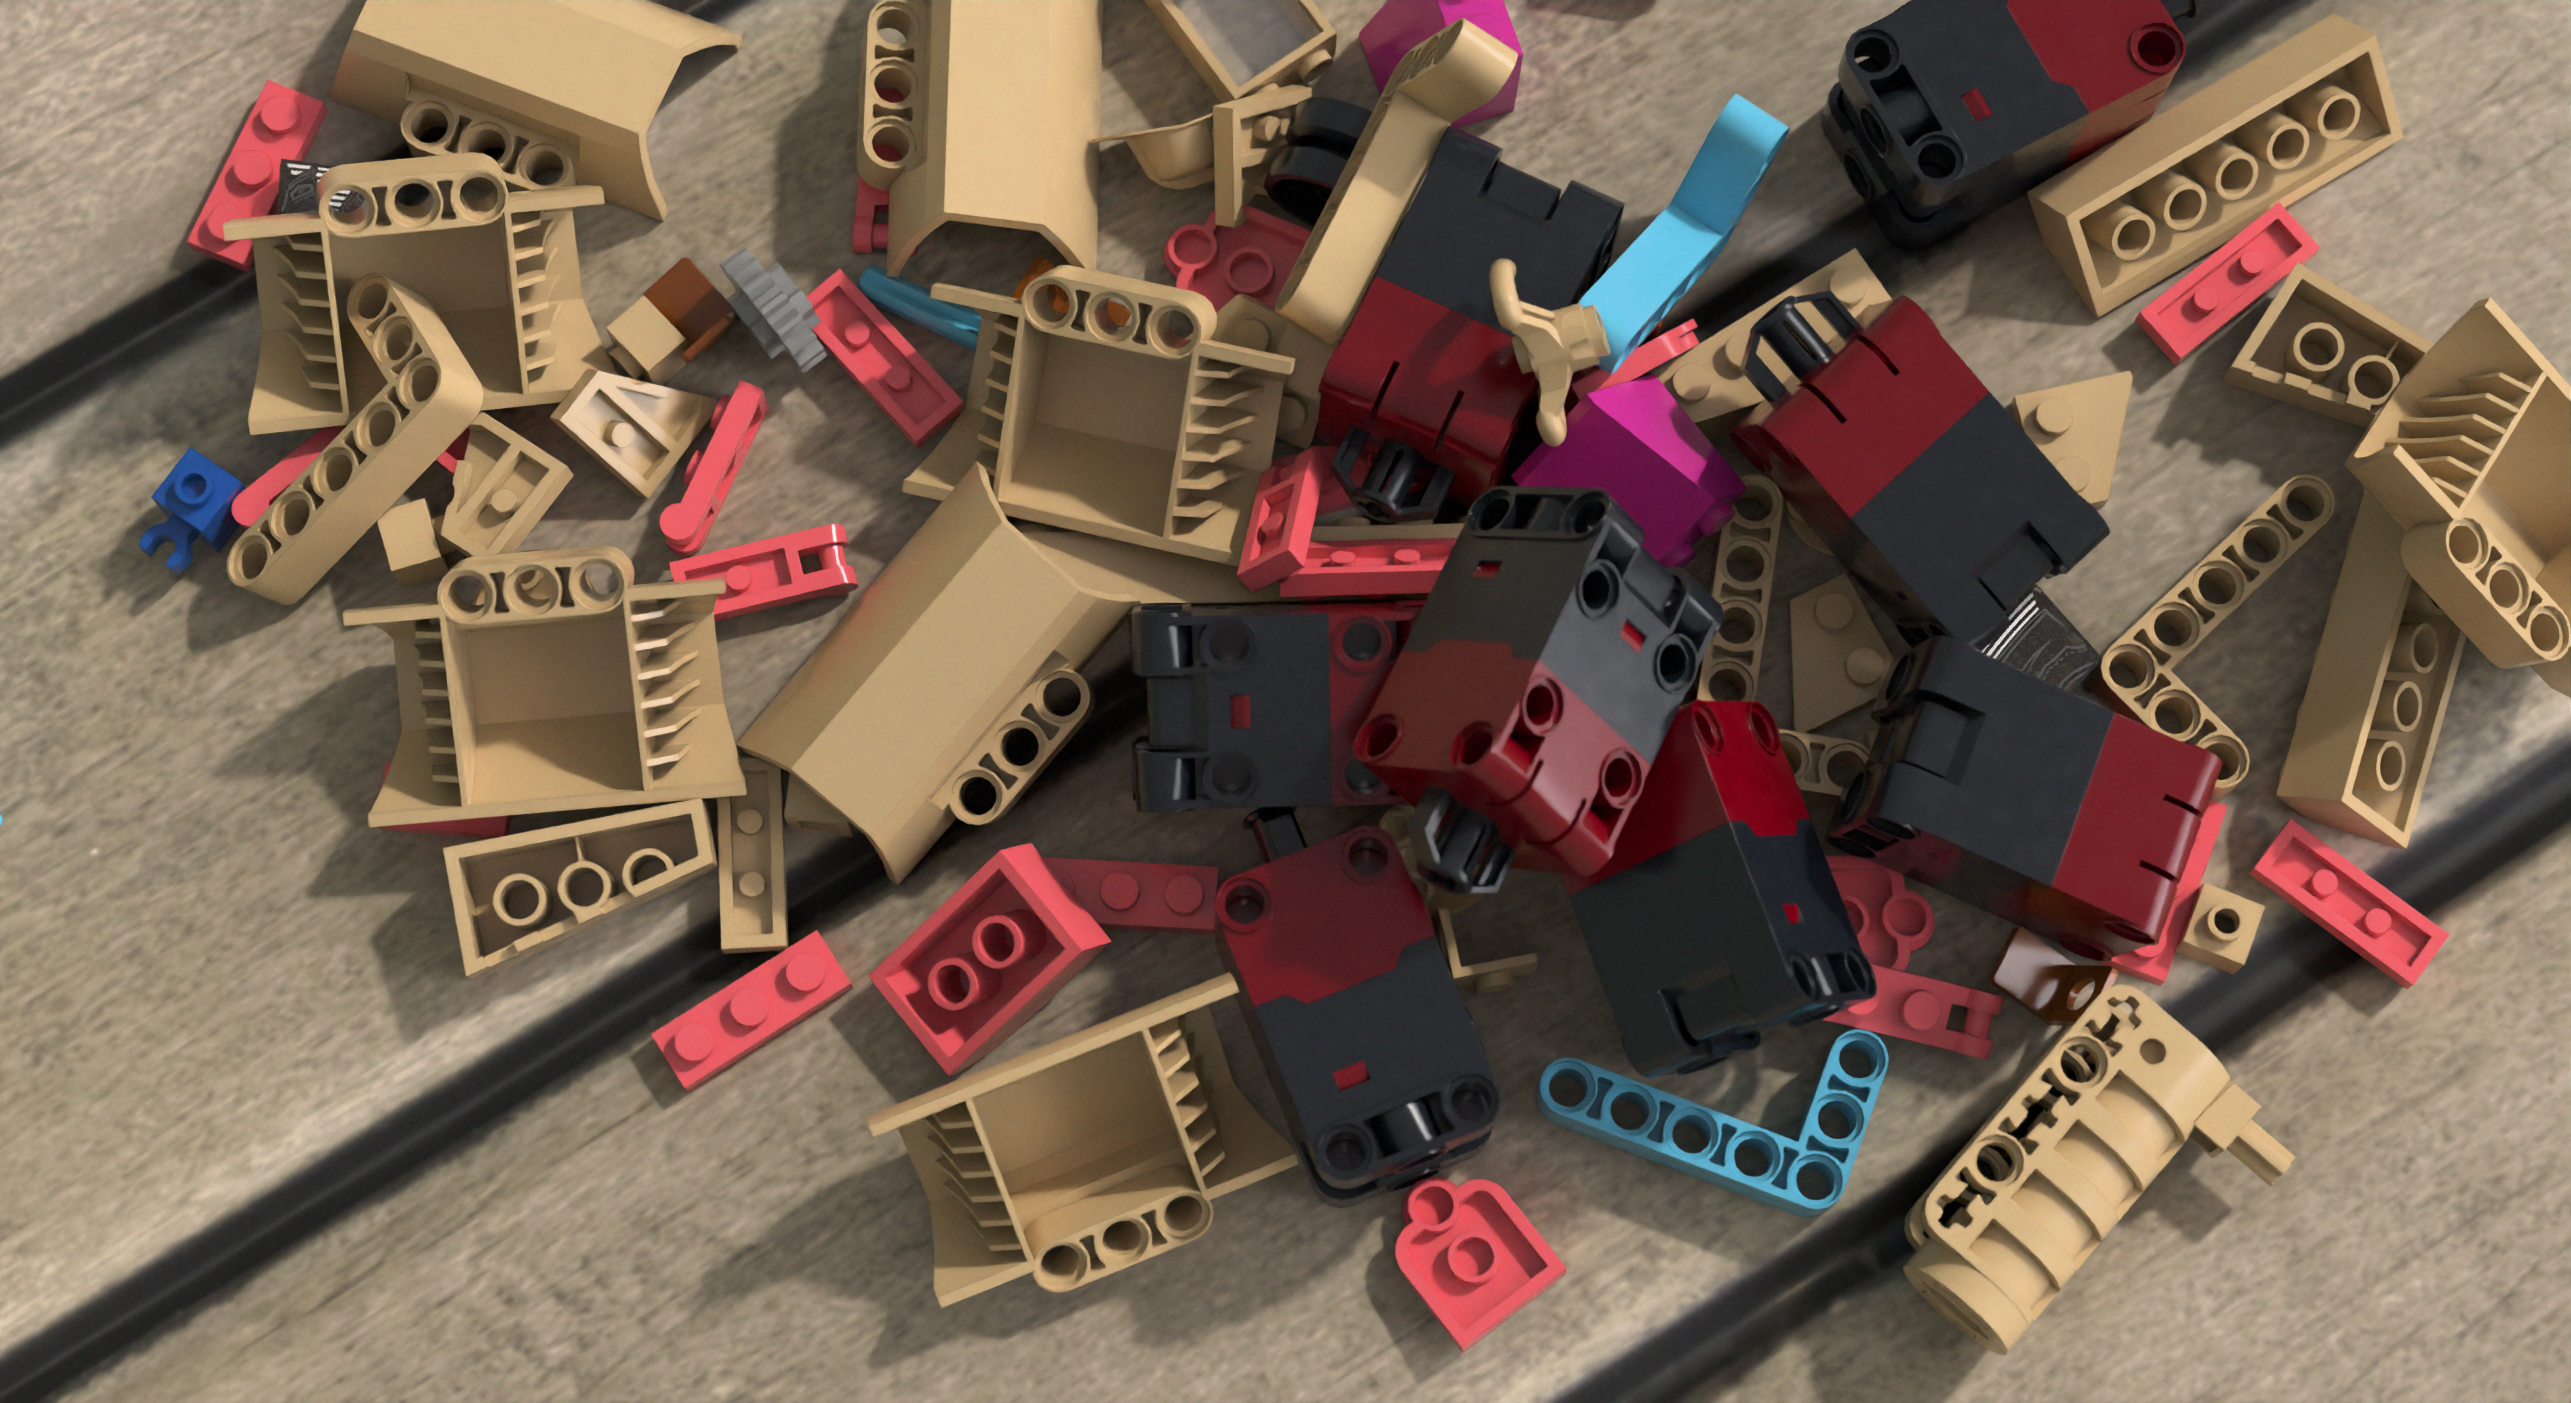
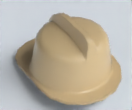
[1091,113,1214,190]

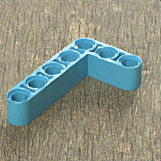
[1578,93,1790,375]
[1535,1029,1889,1218]

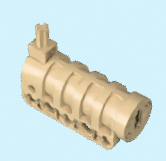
[1903,984,2296,1355]

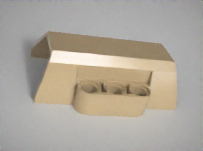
[330,0,743,222]
[856,0,1103,277]
[223,152,618,435]
[902,265,1296,567]
[2344,297,2571,698]
[736,462,1141,885]
[343,545,748,827]
[865,972,1299,1308]

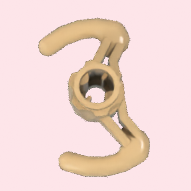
[1489,259,1610,447]

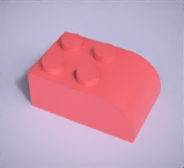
[868,843,1112,1076]

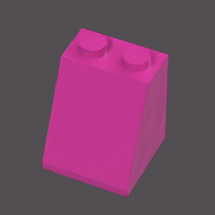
[1359,0,1523,128]
[1511,373,1748,568]

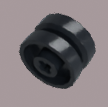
[1263,97,1372,227]

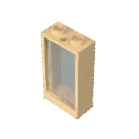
[1143,0,1337,104]

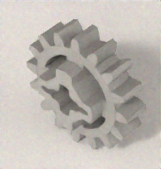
[720,247,828,374]

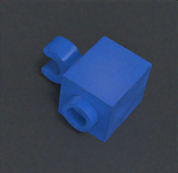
[139,447,246,575]

